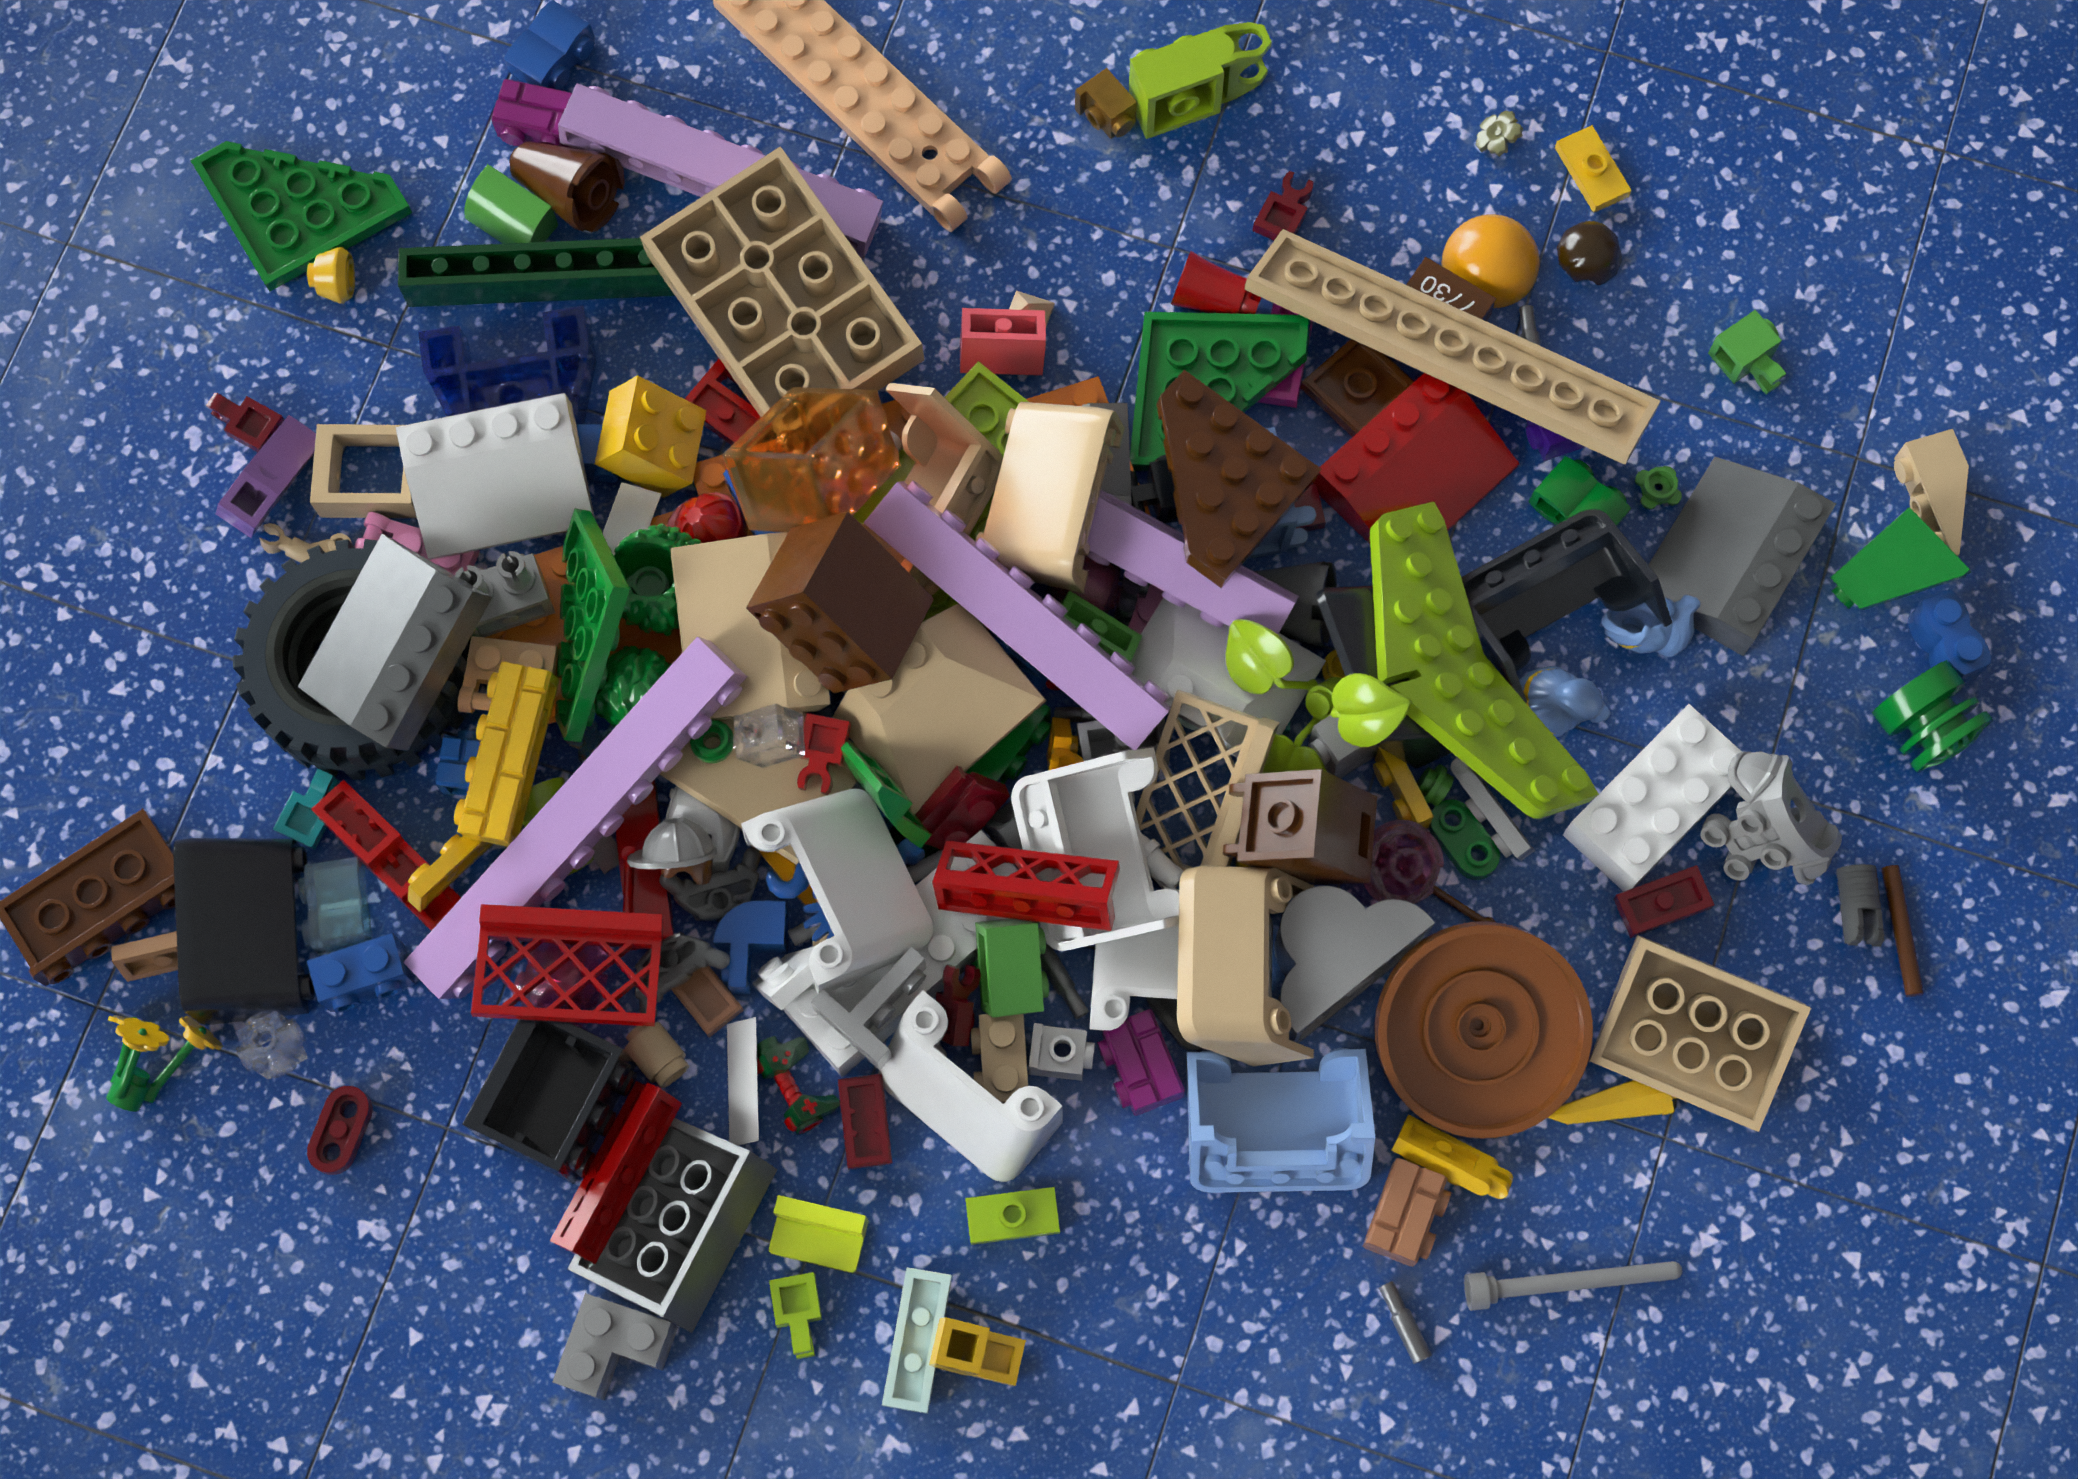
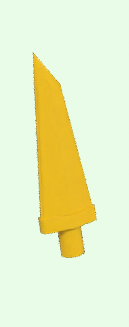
[1548,1080,1676,1125]

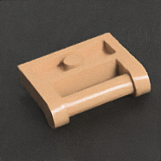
[458,636,558,713]

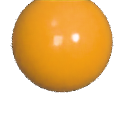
[1441,214,1540,308]

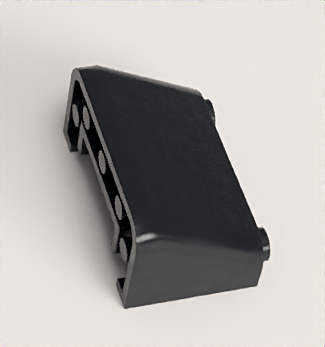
[173,838,315,1026]

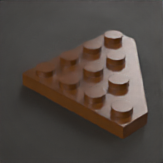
[1156,370,1322,588]

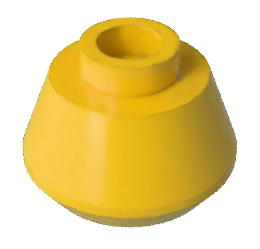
[307,247,355,304]

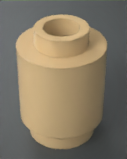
[625,1022,689,1088]

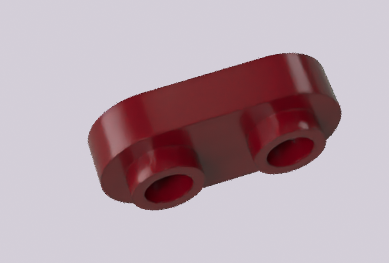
[307,1086,373,1175]

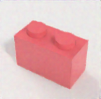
[960,308,1046,375]

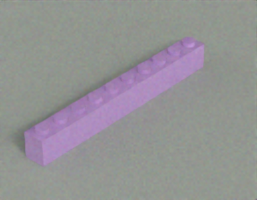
[403,637,747,999]

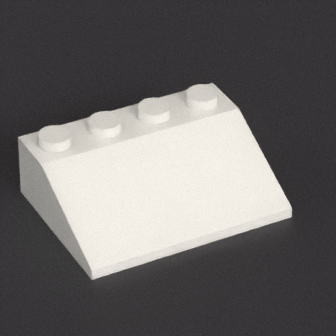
[396,393,595,560]

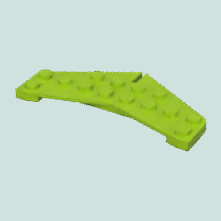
[1370,502,1599,819]

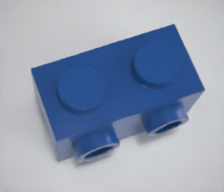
[307,933,416,1013]

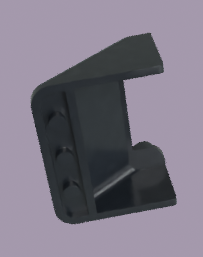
[1316,585,1452,768]

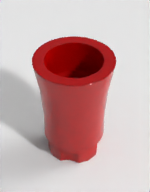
[1171,251,1261,314]

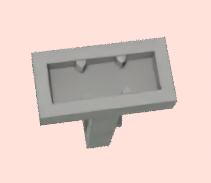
[811,947,927,1070]

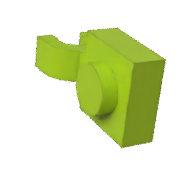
[769,1272,822,1359]

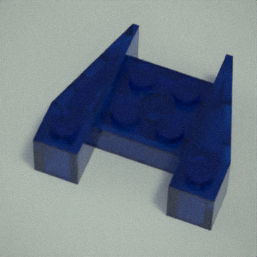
[418,306,597,424]

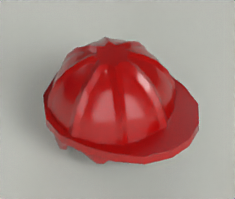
[667,492,748,543]

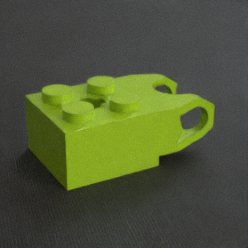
[1129,22,1272,139]

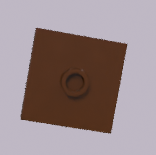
[1300,339,1414,437]

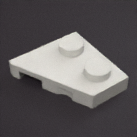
[752,945,816,1011]

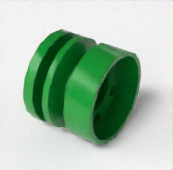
[1872,660,1993,773]

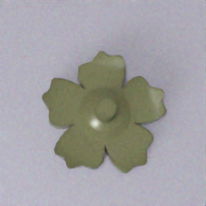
[1475,110,1523,157]

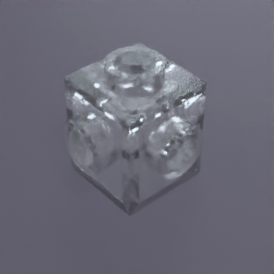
[235,1010,308,1080]

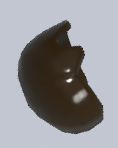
[1557,221,1622,285]

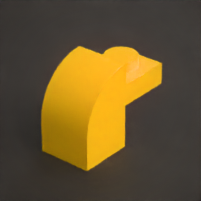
[929,1317,1026,1386]

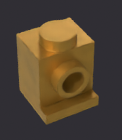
[1075,68,1137,139]

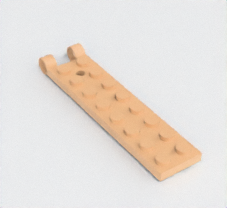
[713,0,1012,232]

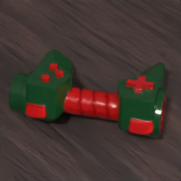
[757,1036,840,1135]

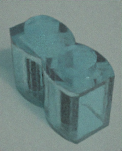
[298,857,372,956]

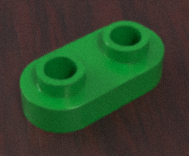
[1429,799,1500,880]

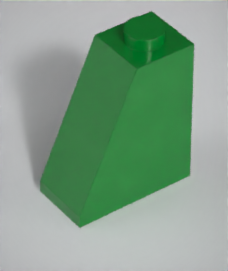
[1830,507,1972,610]

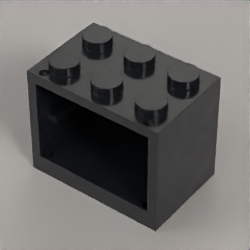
[462,1005,637,1184]

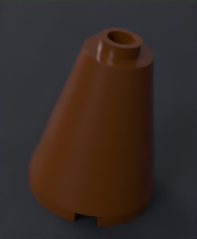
[509,141,625,232]

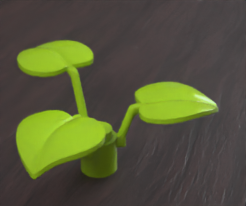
[1226,619,1412,773]

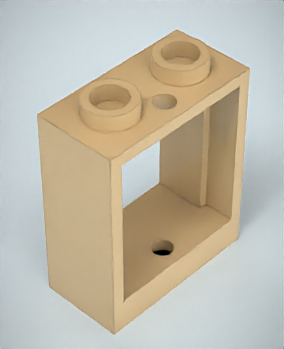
[310,424,417,518]

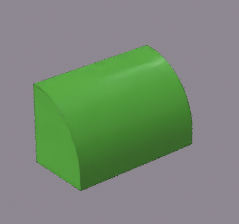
[464,164,559,244]

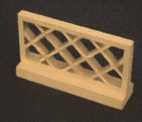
[1136,690,1280,871]

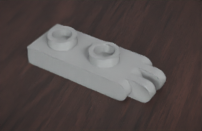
[1451,758,1535,861]

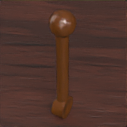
[1417,875,1496,922]

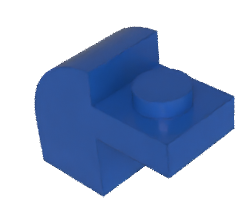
[713,901,790,996]

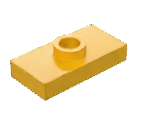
[1555,125,1632,213]

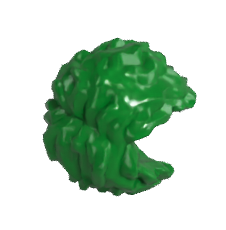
[614,523,701,636]
[595,645,673,728]

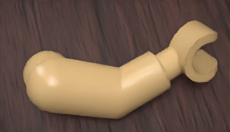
[259,523,352,563]

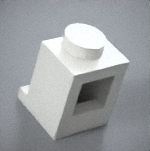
[1029,1023,1095,1081]

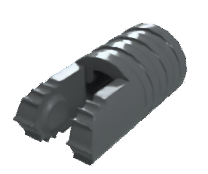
[1836,864,1884,947]

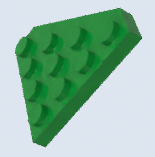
[190,141,412,292]
[1130,312,1310,471]
[555,508,632,742]

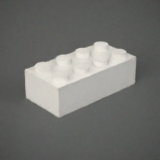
[1563,704,1742,892]

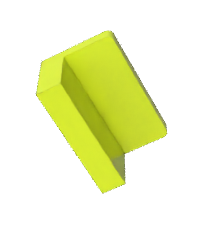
[769,1195,869,1273]

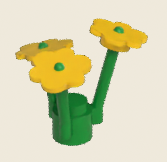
[106,1015,223,1112]

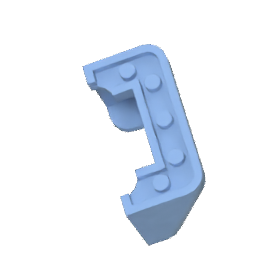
[1186,1048,1375,1193]

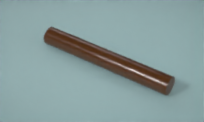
[1881,865,1924,997]

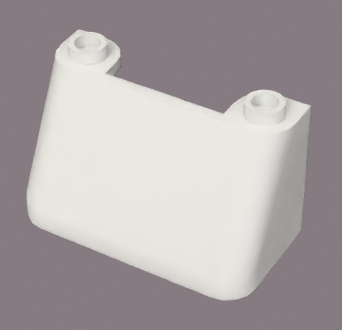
[878,990,1063,1182]

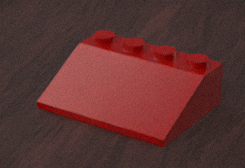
[1313,373,1519,544]

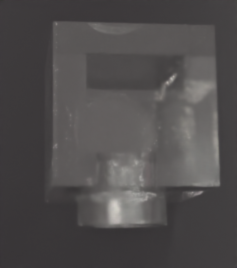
[733,704,805,768]

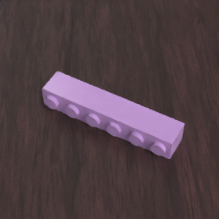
[1087,489,1299,634]

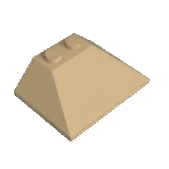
[833,603,1047,814]

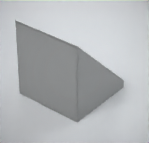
[592,835,619,874]

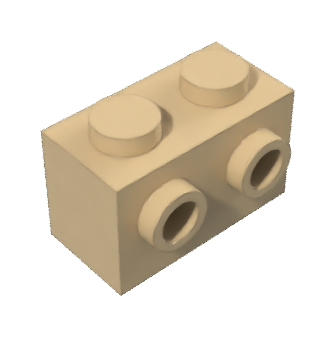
[971,1014,1028,1104]

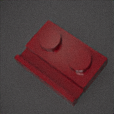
[915,766,1010,850]

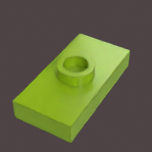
[965,1187,1060,1245]

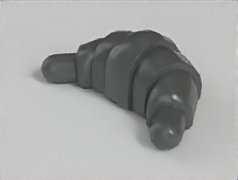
[659,847,761,922]
[635,932,730,1017]

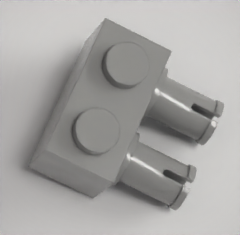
[455,551,555,637]

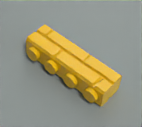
[454,661,559,847]

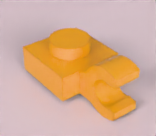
[1046,717,1084,771]

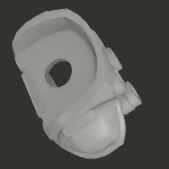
[1700,751,1842,886]

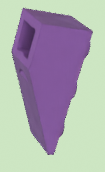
[216,415,316,538]

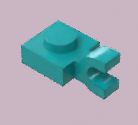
[273,769,340,850]

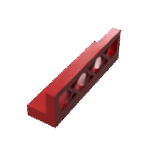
[932,841,1120,931]
[550,1081,682,1264]

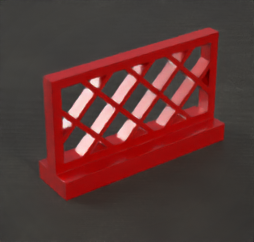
[471,904,664,1027]

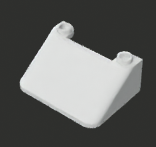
[1011,747,1179,951]
[741,789,933,994]
[1089,915,1273,1030]

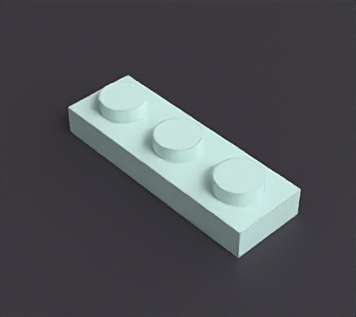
[882,1267,952,1414]

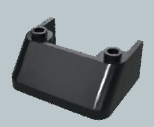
[1461,509,1672,703]

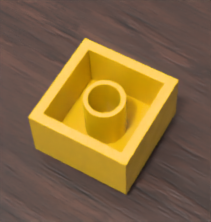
[594,375,706,498]

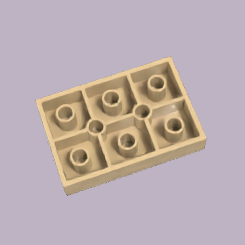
[640,146,924,452]

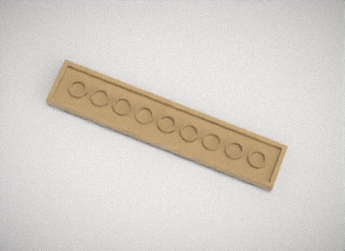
[1244,229,1660,465]

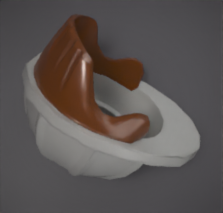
[627,818,717,885]

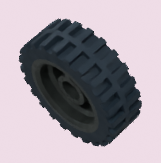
[233,539,471,780]

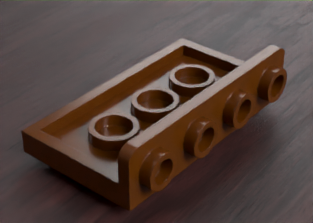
[0,808,175,986]

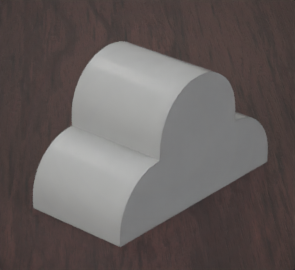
[1274,886,1435,1044]

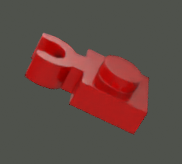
[797,713,851,795]

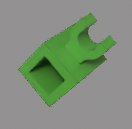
[1708,309,1786,395]

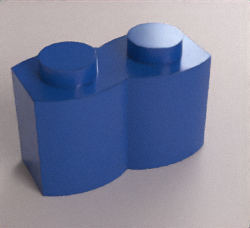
[504,0,595,90]
[1908,589,1991,684]

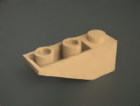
[1894,429,1969,556]

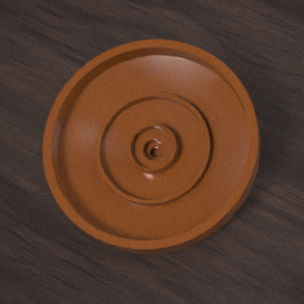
[1374,921,1593,1139]

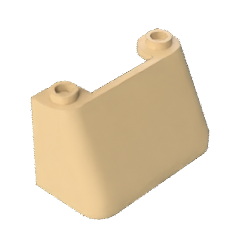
[975,402,1125,593]

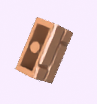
[1362,1158,1451,1267]

